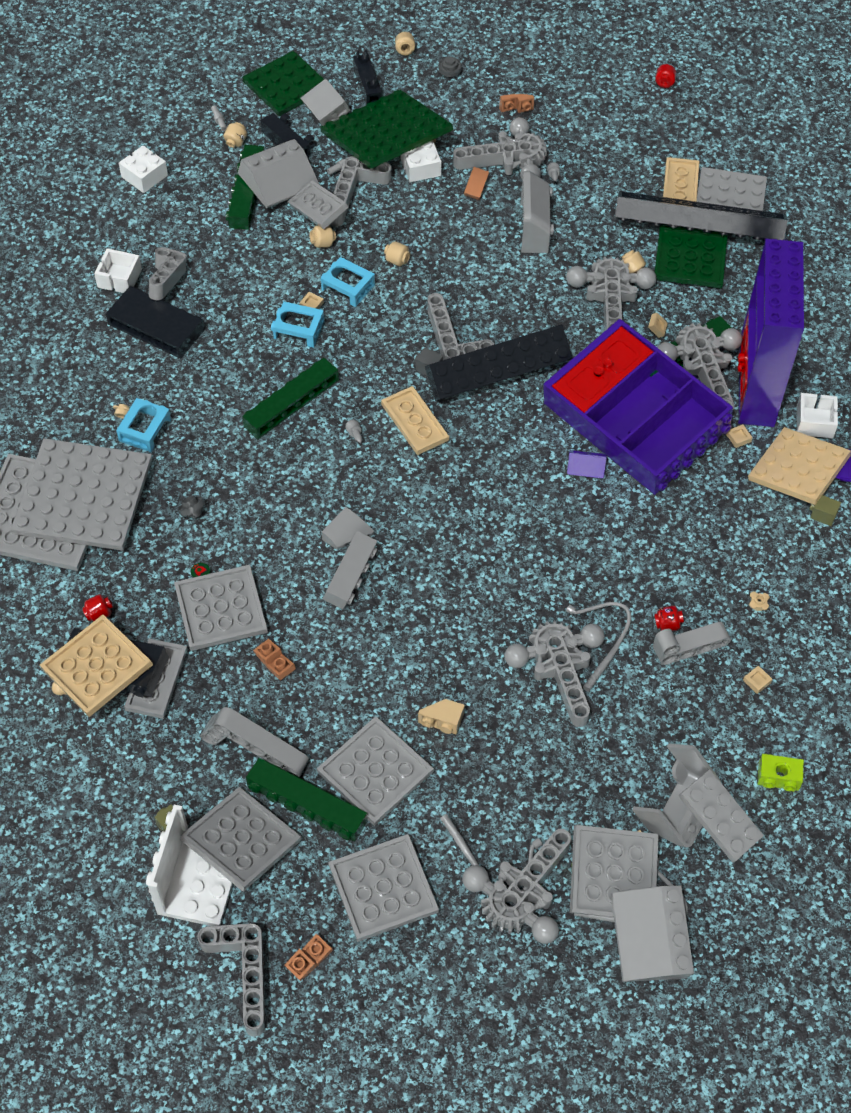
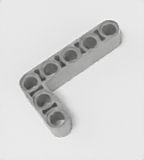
[330,157,391,227]
[427,293,494,360]
[200,707,309,778]
[197,923,265,1037]

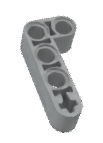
[149,247,186,300]
[653,622,731,665]

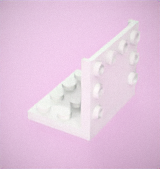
[146,805,233,926]

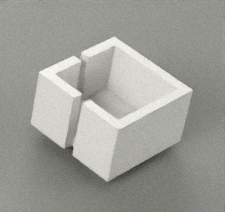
[401,140,441,182]
[119,146,168,193]
[94,249,142,293]
[797,393,838,438]

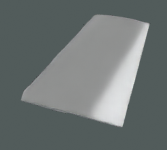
[322,507,374,550]

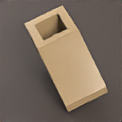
[418,699,465,735]

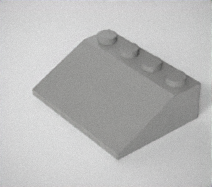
[238,139,320,208]
[611,885,694,982]

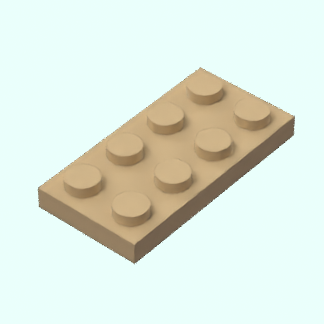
[663,157,699,201]
[381,386,449,455]

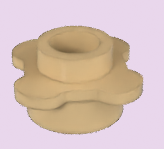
[113,404,130,419]
[749,591,769,611]

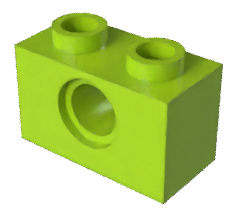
[757,754,804,791]

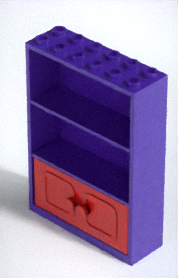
[738,239,804,427]
[543,319,733,495]

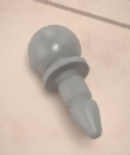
[547,162,560,181]
[345,419,362,443]

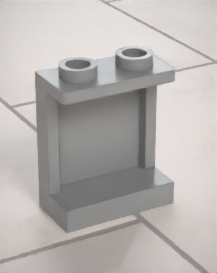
[301,79,351,126]

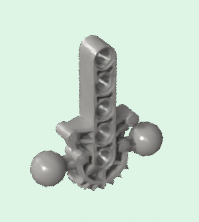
[453,117,547,179]
[566,256,657,331]
[657,323,742,409]
[504,620,605,727]
[462,829,571,944]

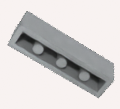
[323,531,377,609]

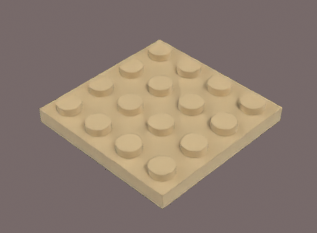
[748,427,851,505]
[40,615,153,717]

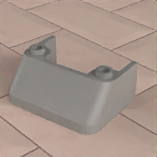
[520,171,554,253]
[632,744,721,848]

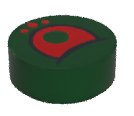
[191,563,211,578]

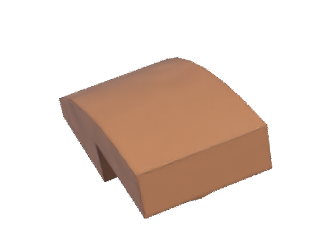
[499,94,534,113]
[464,167,489,200]
[253,639,296,681]
[284,934,333,981]

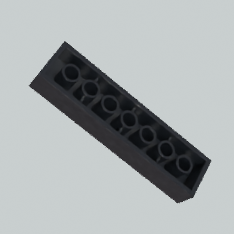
[425,324,573,401]

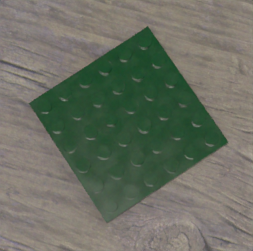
[320,90,453,169]

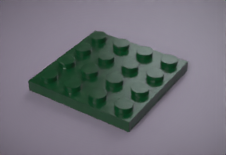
[242,51,324,117]
[654,225,727,288]

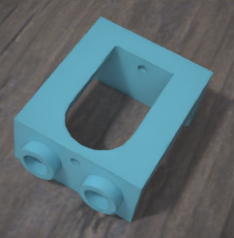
[320,257,375,307]
[271,301,324,348]
[116,398,171,453]

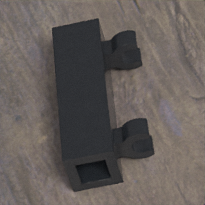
[353,50,382,104]
[260,113,315,158]

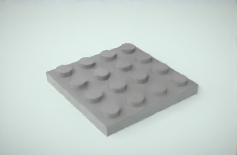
[697,167,767,211]
[174,565,268,651]
[317,716,434,826]
[180,787,301,892]
[570,825,658,918]
[328,834,439,942]

